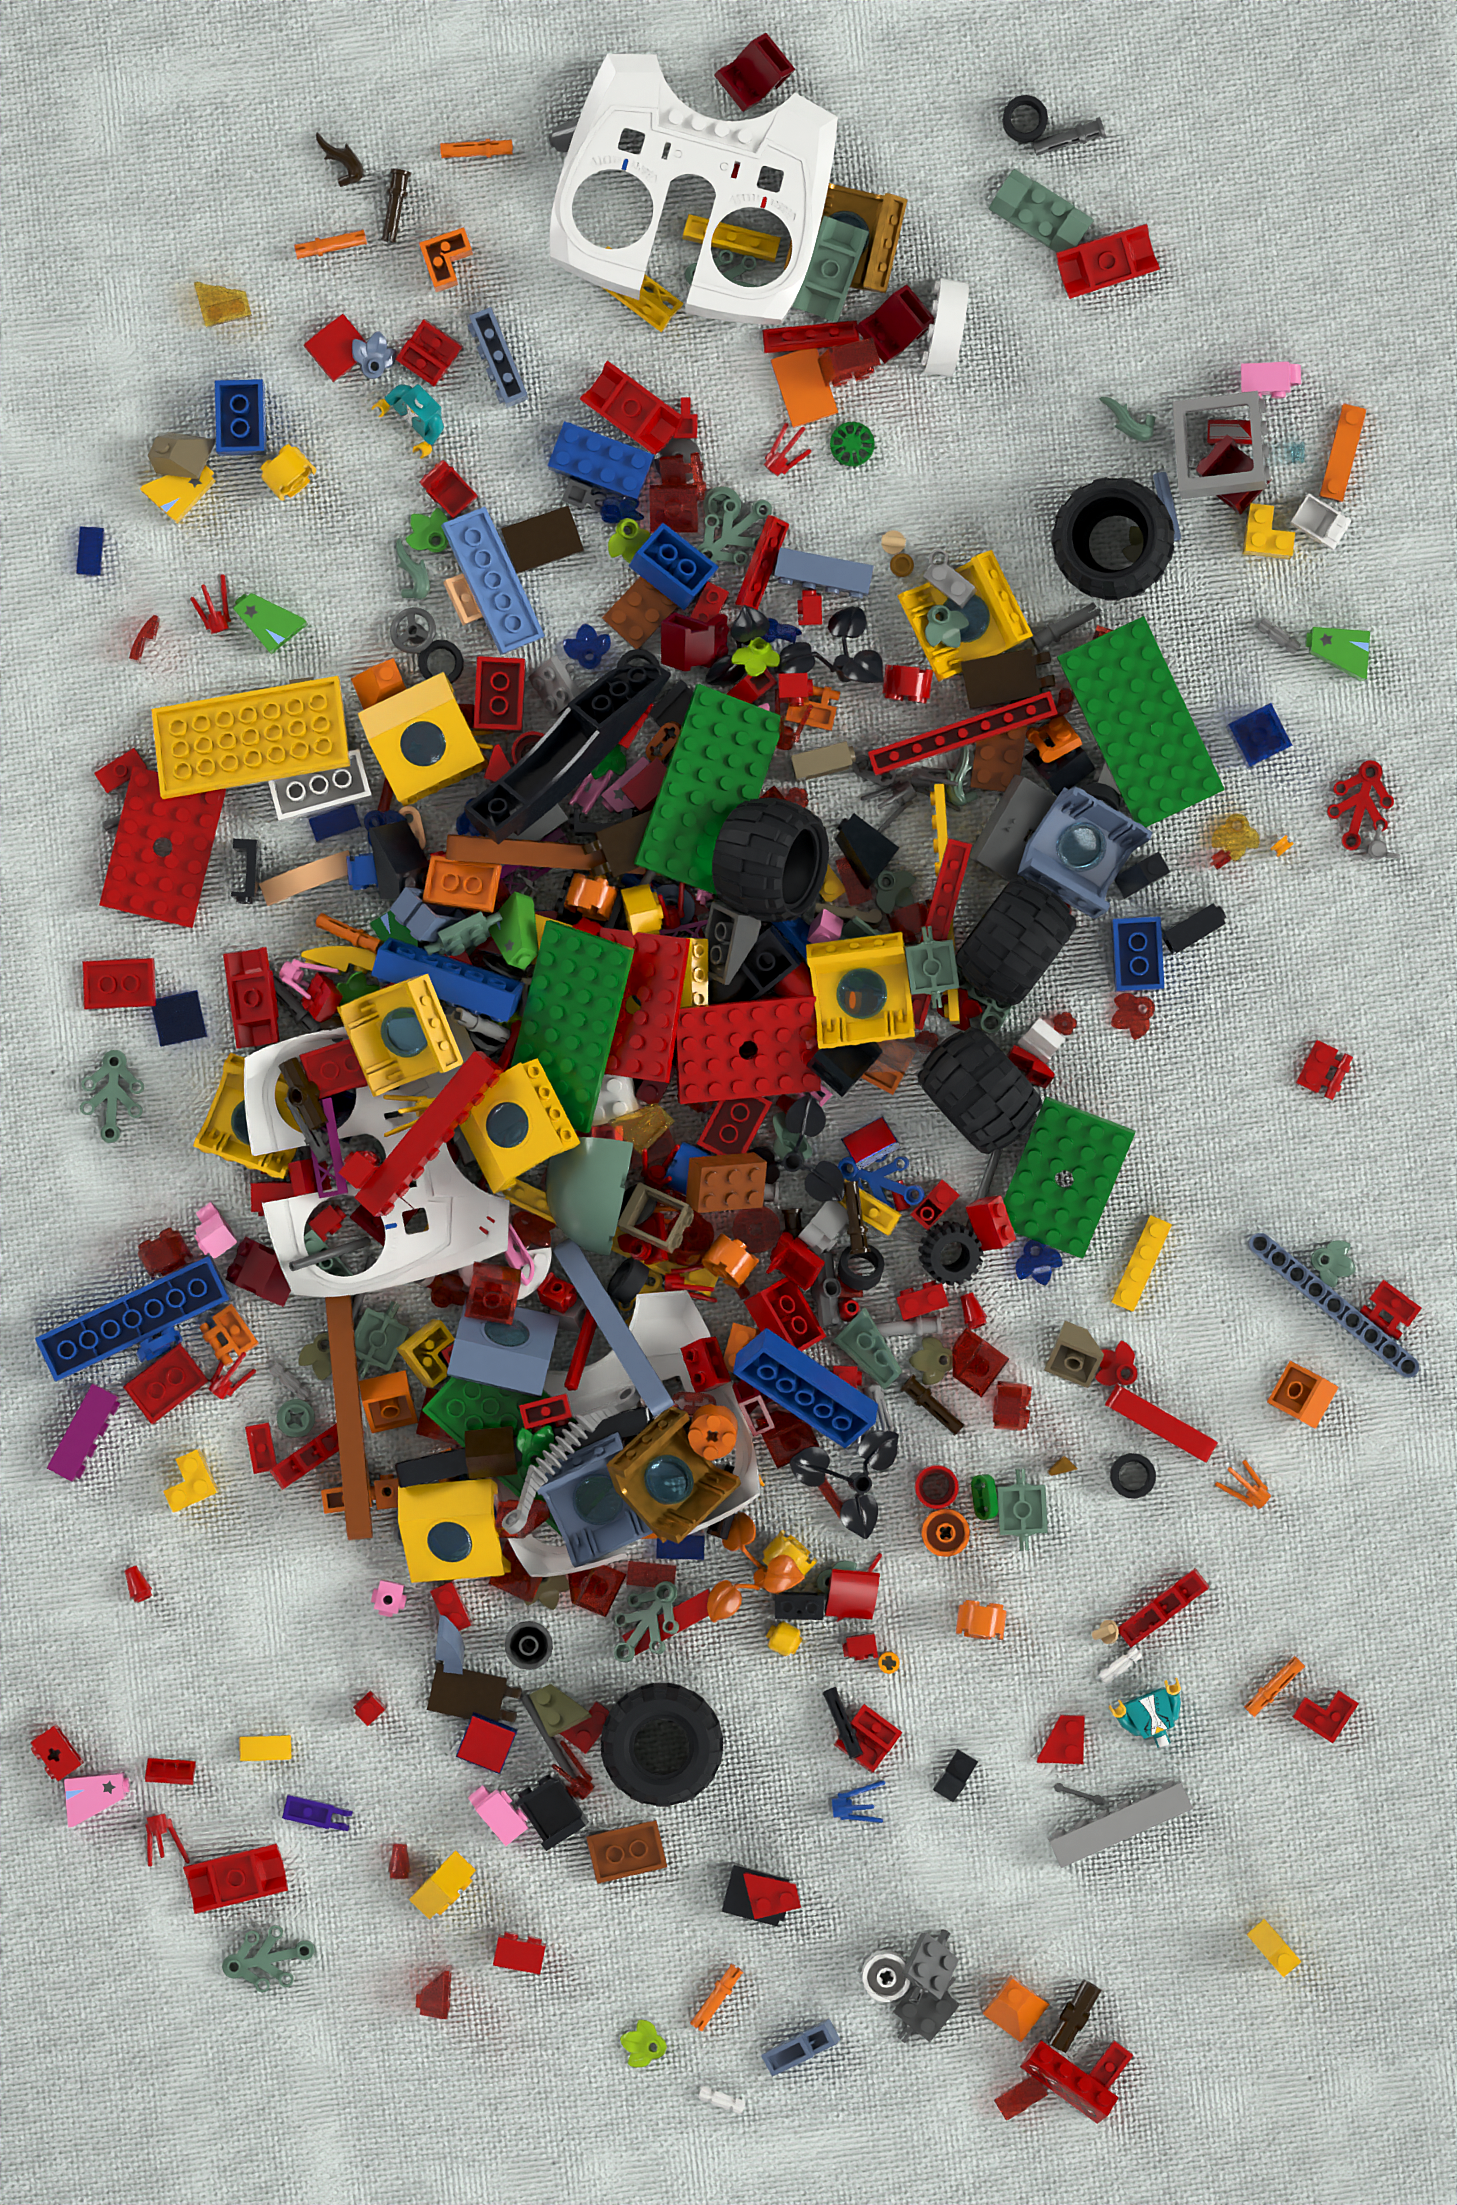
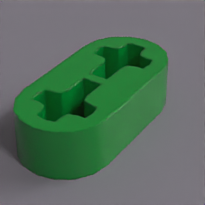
[971,1474,998,1520]

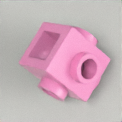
[371,1579,407,1617]

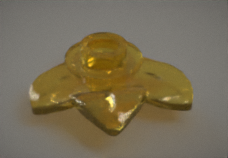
[1211,813,1259,862]

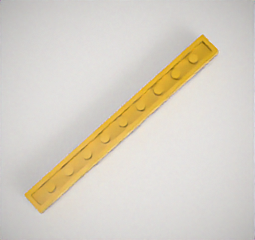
[930,784,960,1025]
[502,1178,719,1297]

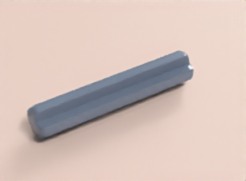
[1153,472,1181,542]

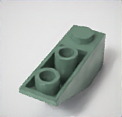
[304,1221,354,1277]

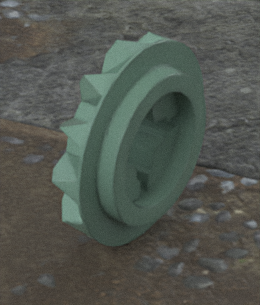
[703,486,741,525]
[277,1399,315,1438]

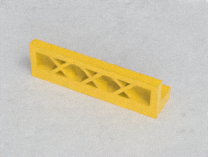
[602,246,684,332]

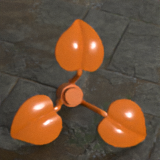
[707,1512,805,1623]

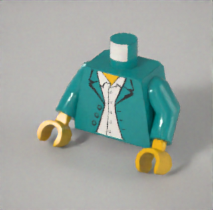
[372,384,444,459]
[1109,1678,1181,1748]

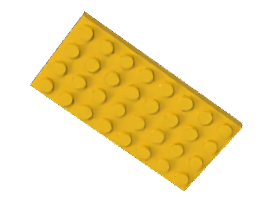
[151,676,350,799]

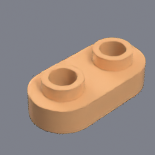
[397,806,426,850]

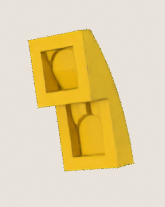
[239,1735,291,1761]

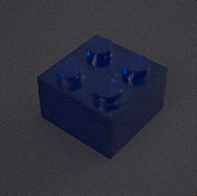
[1226,703,1293,769]

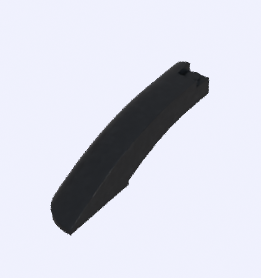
[464,663,671,844]
[633,925,800,1093]

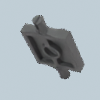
[902,1929,959,2004]
[893,1977,961,2043]

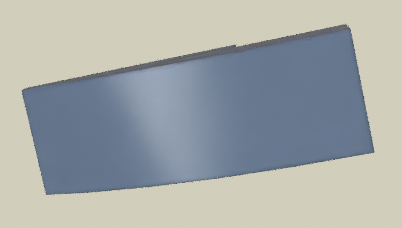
[435,1615,465,1674]
[761,2019,841,2077]

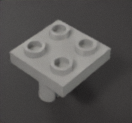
[528,655,587,717]

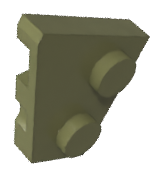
[529,1684,592,1738]

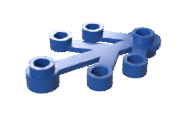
[838,1148,925,1209]

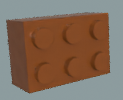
[685,1152,767,1213]

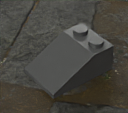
[704,902,761,985]

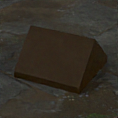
[465,1426,518,1479]

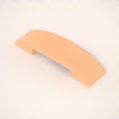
[259,850,350,906]

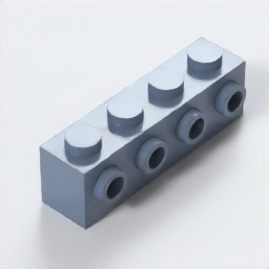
[467,307,529,408]
[774,547,874,599]

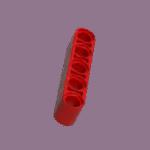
[1105,1384,1218,1463]

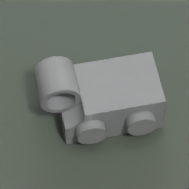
[923,549,977,609]
[798,1201,849,1256]

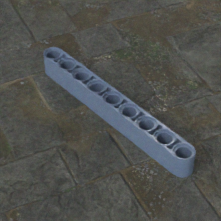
[1248,1233,1419,1378]
[552,1238,675,1417]

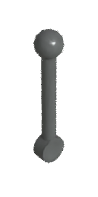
[1054,1783,1103,1805]

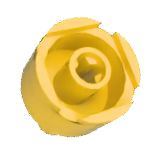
[260,444,316,501]
[762,1530,817,1576]

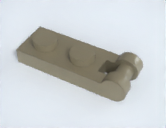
[814,901,882,929]

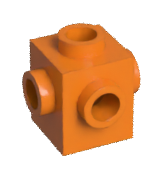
[370,1474,399,1510]

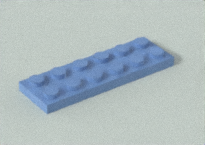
[441,507,545,655]

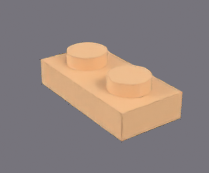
[443,573,483,626]

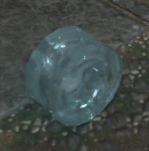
[1291,442,1305,463]

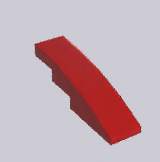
[269,1423,365,1490]
[1118,1568,1210,1648]
[622,1588,711,1656]

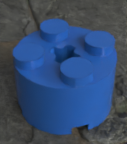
[346,853,379,890]
[664,1142,712,1196]

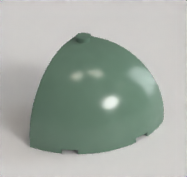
[543,1137,633,1256]

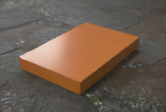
[770,348,838,428]
[422,855,502,913]

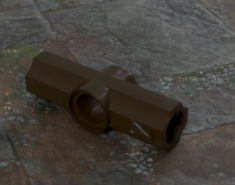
[278,1057,329,1131]
[1048,1979,1102,2053]

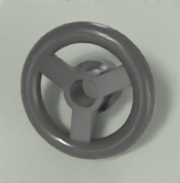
[390,607,436,654]

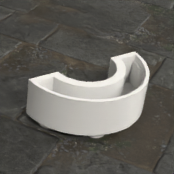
[921,278,969,377]
[458,1247,552,1302]

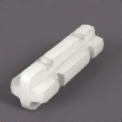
[1099,1647,1142,1684]
[698,2086,745,2114]

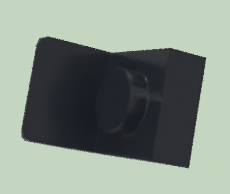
[933,1748,978,1802]

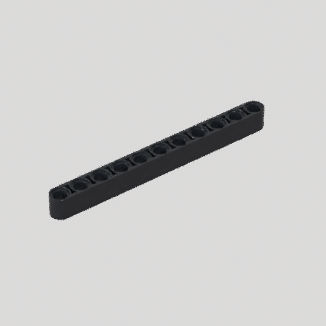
[395,1406,654,1488]

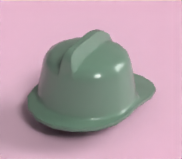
[772,1112,812,1160]

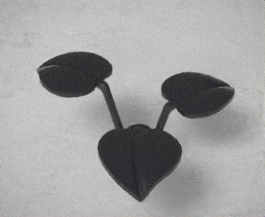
[705,605,791,686]
[774,606,884,683]
[748,1095,845,1201]
[789,1430,899,1539]

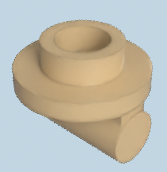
[881,530,906,555]
[1092,1620,1119,1644]

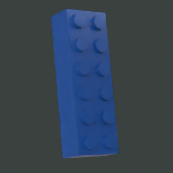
[371,937,525,1022]
[733,1328,878,1448]

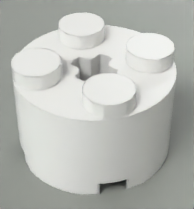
[862,1950,910,2002]

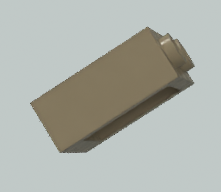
[790,741,856,783]
[617,1182,694,1254]

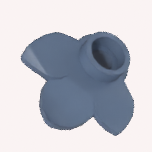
[352,331,396,379]

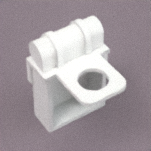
[1289,493,1351,550]
[1017,1017,1065,1064]

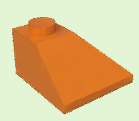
[351,658,407,710]
[982,1975,1050,2043]

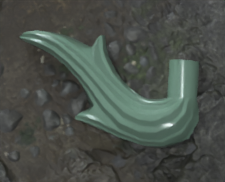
[1099,397,1156,441]
[396,538,430,600]
[946,746,978,806]

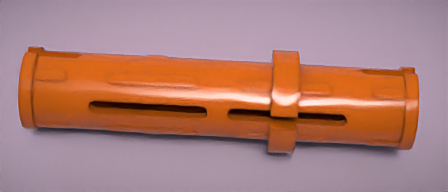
[440,139,513,158]
[294,229,367,260]
[315,913,384,955]
[1243,1656,1305,1718]
[690,1963,744,2032]

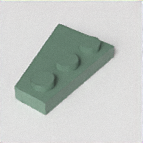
[833,1307,903,1390]

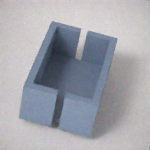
[390,887,468,943]

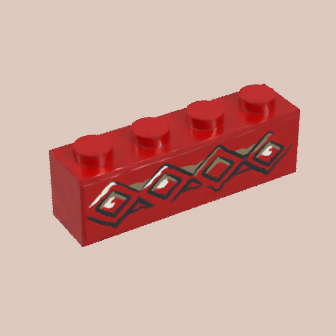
[1020,2040,1119,2124]

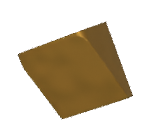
[1047,1456,1078,1476]

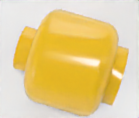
[765,1621,803,1657]

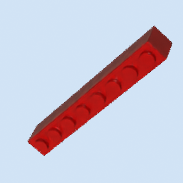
[867,691,1058,777]
[354,1051,503,1217]

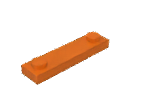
[1319,403,1367,502]

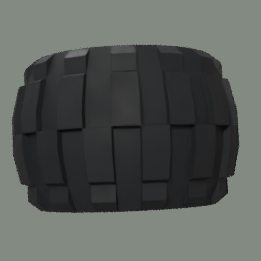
[1051,477,1175,601]
[712,798,829,922]
[955,877,1076,1006]
[917,1027,1042,1154]
[600,1682,723,1807]

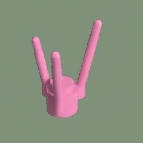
[279,959,339,999]

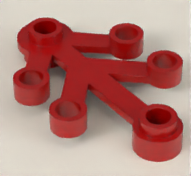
[1327,760,1394,851]

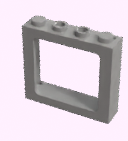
[1172,391,1271,499]

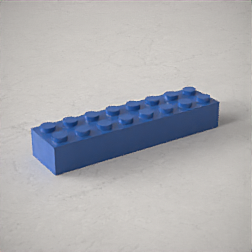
[35,1256,232,1382]

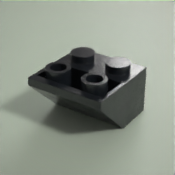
[1024,738,1096,797]

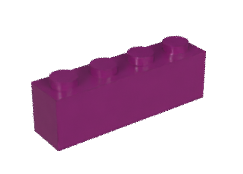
[47,1383,121,1482]

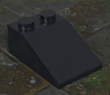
[369,820,429,899]

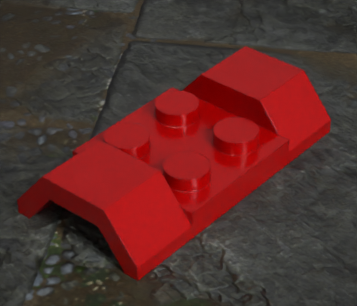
[1056,223,1160,299]
[580,360,683,455]
[223,947,280,1049]
[183,1843,288,1914]

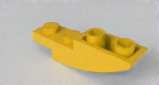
[301,946,377,978]

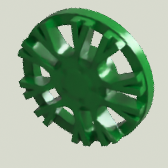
[830,421,875,467]

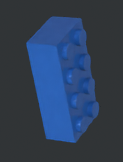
[547,421,654,503]

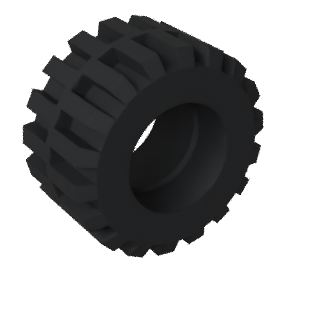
[918,1221,984,1286]

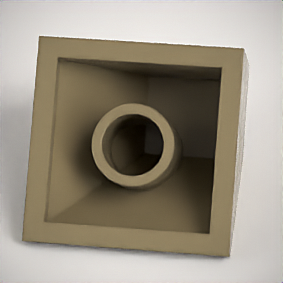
[147,433,216,479]
[1044,1321,1104,1388]

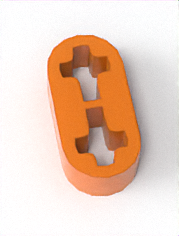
[645,721,682,761]

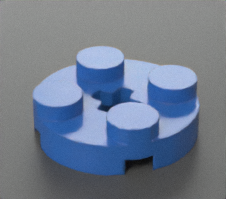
[136,1327,183,1362]

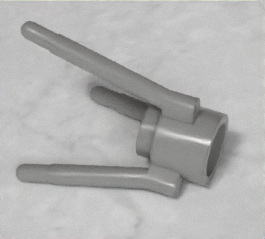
[1361,824,1401,861]
[856,1385,893,1444]

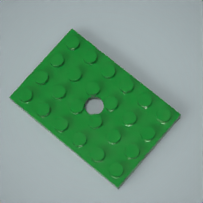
[1003,1096,1136,1259]

